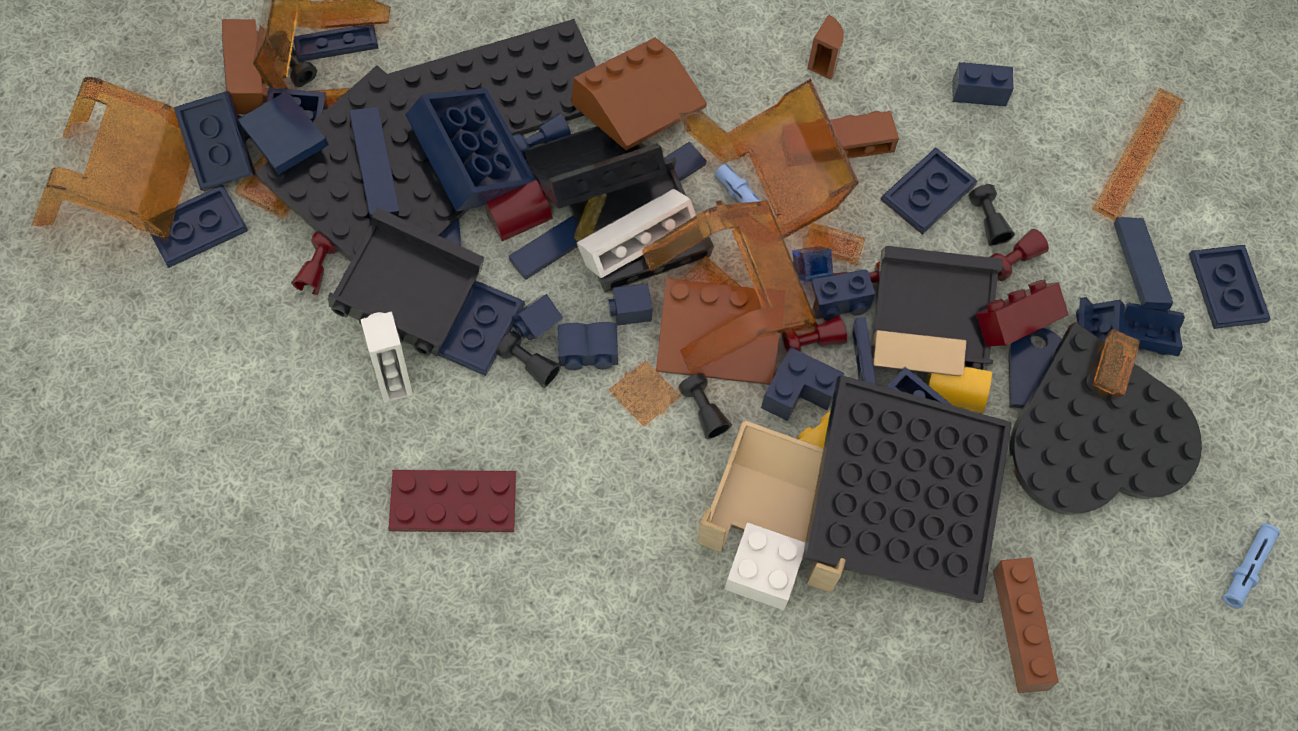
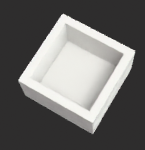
[724,522,805,610]

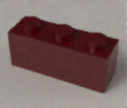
[976,280,1069,347]

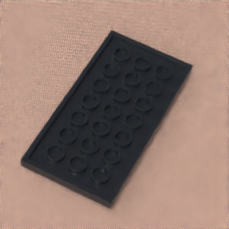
[388,19,596,135]

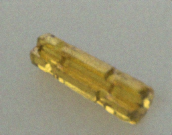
[574,194,606,242]

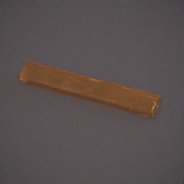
[1092,88,1184,221]

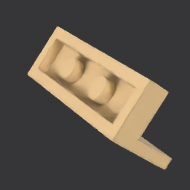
[872,330,966,376]

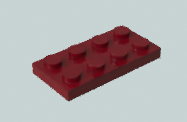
[388,470,516,532]

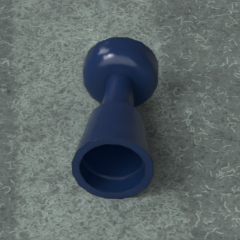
[512,113,571,160]

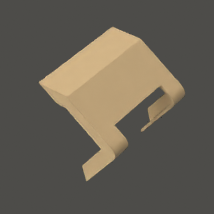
[698,420,845,593]

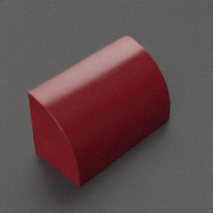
[486,180,553,242]

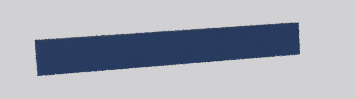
[509,141,707,280]

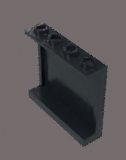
[524,126,667,209]
[569,157,714,293]
[328,207,484,356]
[871,246,1003,370]

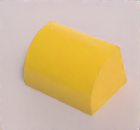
[926,366,992,414]

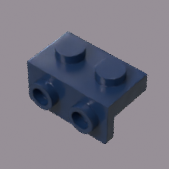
[811,269,875,321]
[1076,297,1125,354]
[1123,302,1185,356]

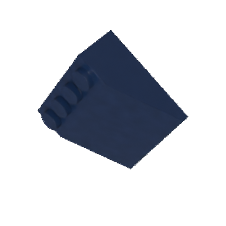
[405,88,536,211]

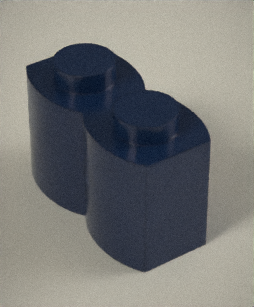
[558,322,618,370]

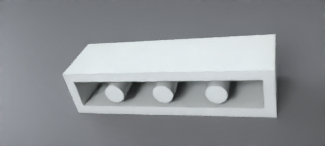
[577,189,698,278]
[361,311,413,403]

